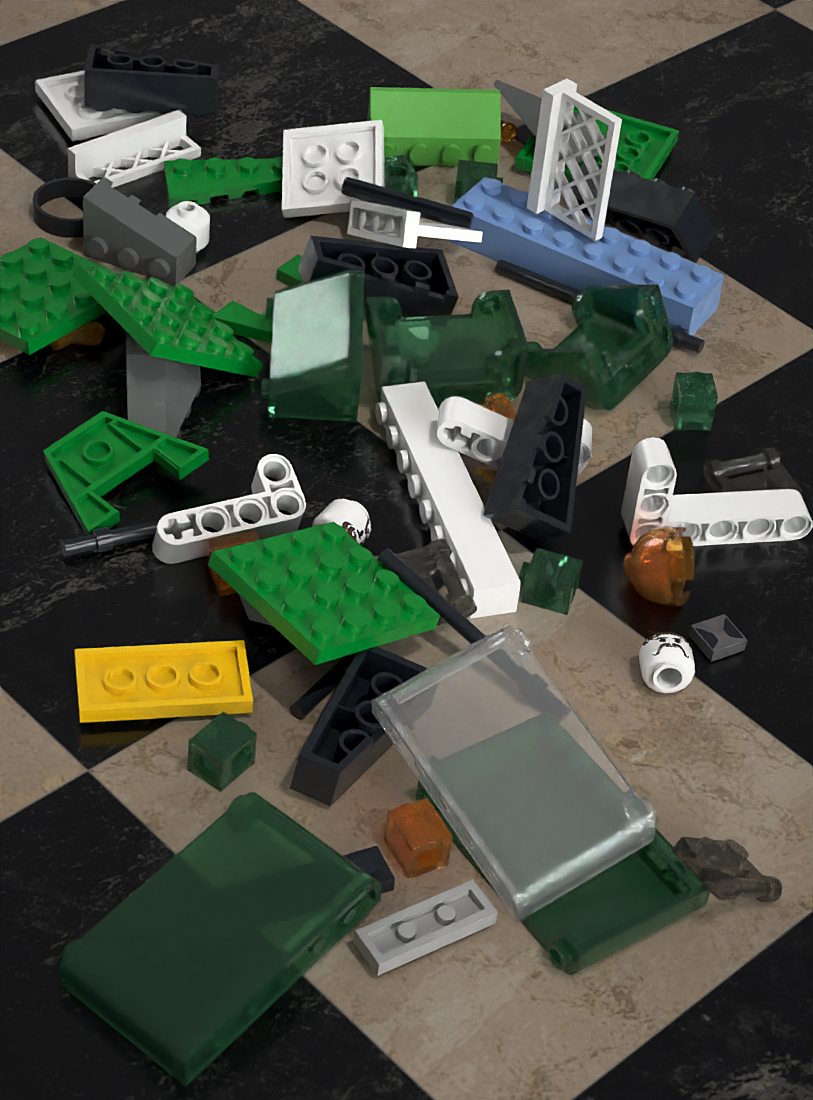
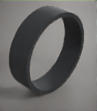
[33,178,96,238]

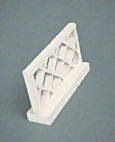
[527,78,622,241]
[347,200,483,248]

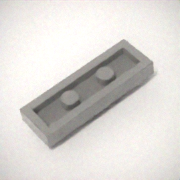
[353,880,498,976]

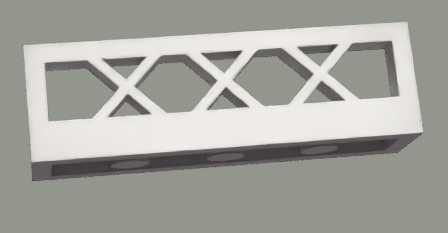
[68,110,201,188]

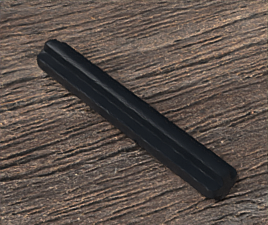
[341,177,473,229]

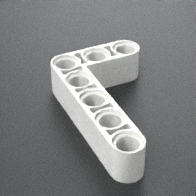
[621,437,813,549]

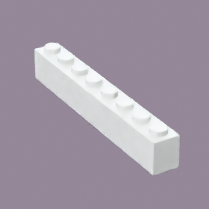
[375,381,521,619]

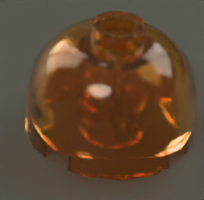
[624,526,694,606]

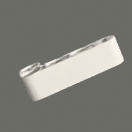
[437,397,592,477]
[152,454,306,564]

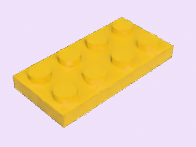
[75,640,253,723]

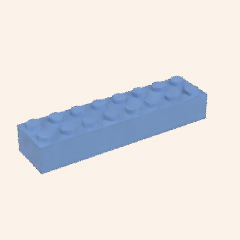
[447,177,725,335]

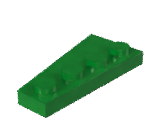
[164,157,283,209]

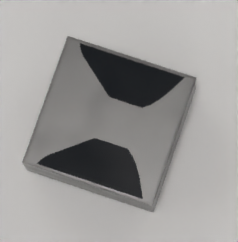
[689,614,747,662]

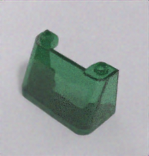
[261,270,364,422]
[514,284,673,410]
[365,290,529,408]

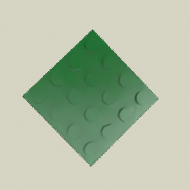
[515,106,679,183]
[0,237,107,355]
[73,264,264,378]
[208,522,440,665]

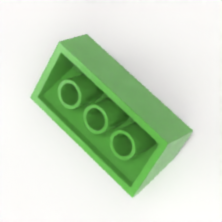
[367,87,501,167]

